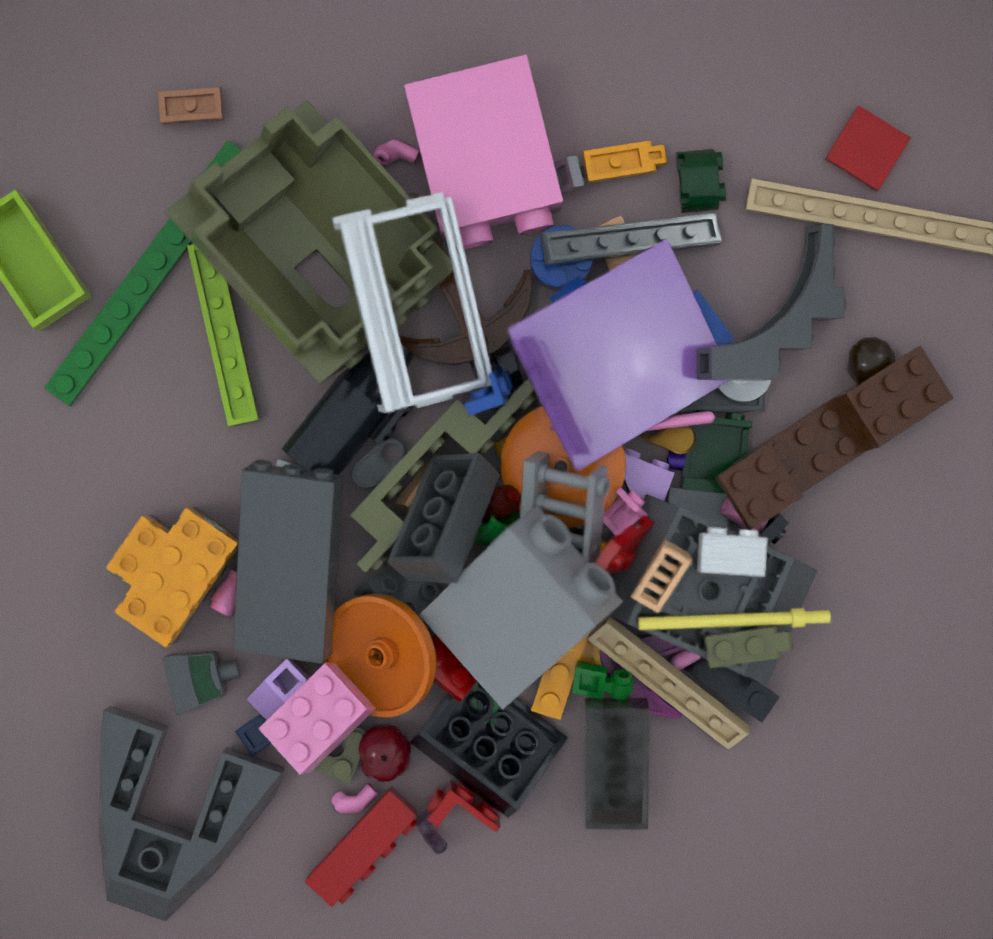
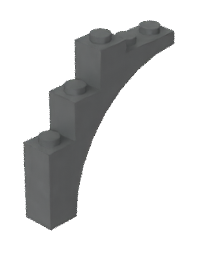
[697,224,846,381]

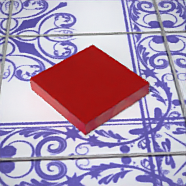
[824,105,911,192]

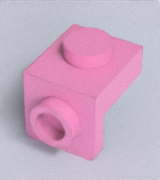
[603,487,648,536]

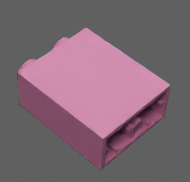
[404,54,563,249]

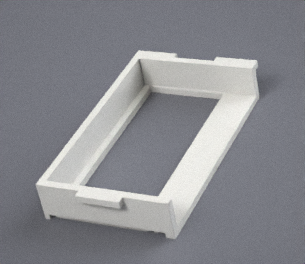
[332,192,492,413]

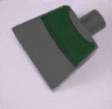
[163,651,241,715]

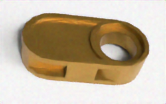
[639,426,697,455]

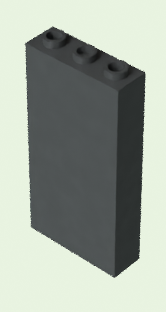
[233,460,343,664]

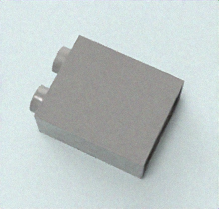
[419,506,623,709]

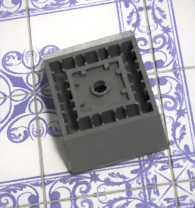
[609,494,818,685]

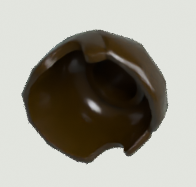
[847,337,895,383]

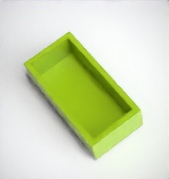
[0,189,92,331]

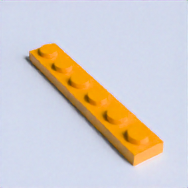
[531,539,609,720]

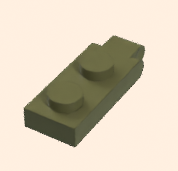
[704,626,793,668]

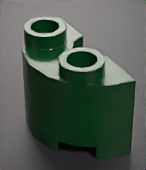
[676,149,726,213]

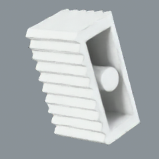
[697,527,767,576]

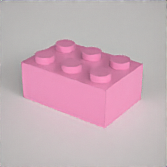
[258,663,376,775]

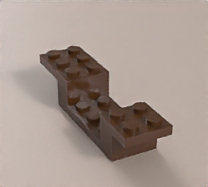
[715,345,953,530]

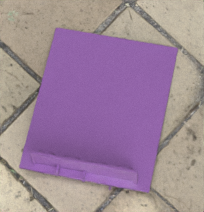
[507,239,730,471]

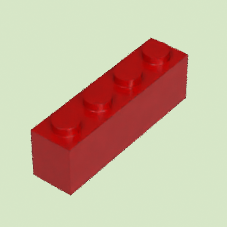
[305,786,418,907]

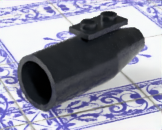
[281,343,415,475]

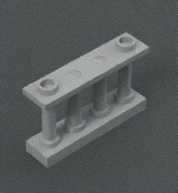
[520,451,610,563]

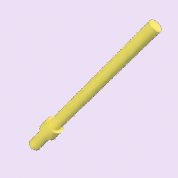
[638,608,831,630]

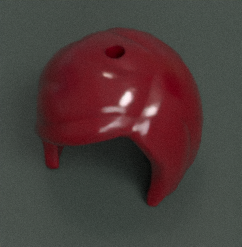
[359,724,412,782]

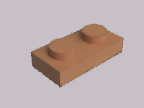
[158,87,224,125]

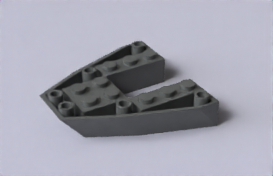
[99,706,285,921]

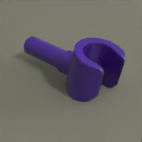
[667,451,686,470]

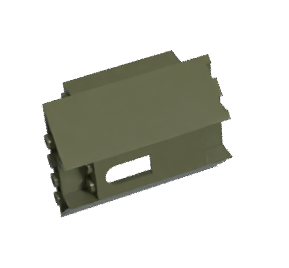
[165,100,453,384]

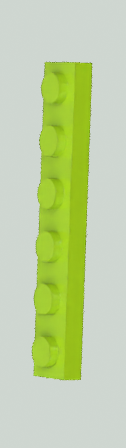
[187,244,260,427]

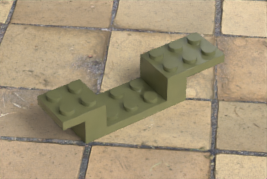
[350,379,537,573]

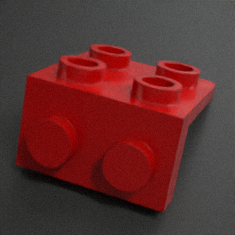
[427,780,500,832]

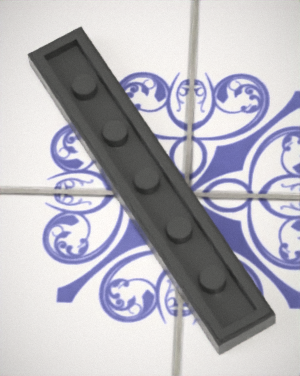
[540,213,722,266]

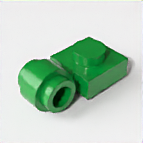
[572,661,634,700]

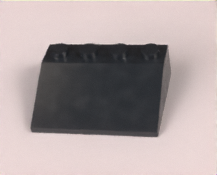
[410,681,568,818]

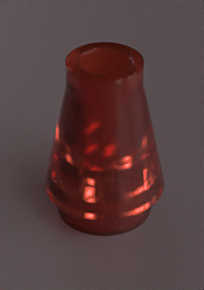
[482,484,521,523]

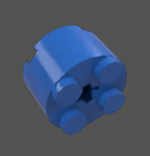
[530,226,593,291]

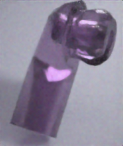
[416,809,448,854]

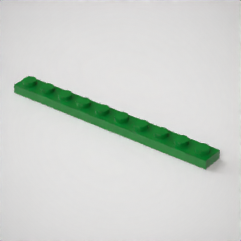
[44,140,242,406]

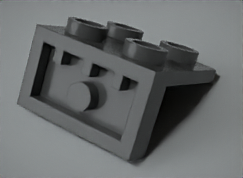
[354,564,444,619]

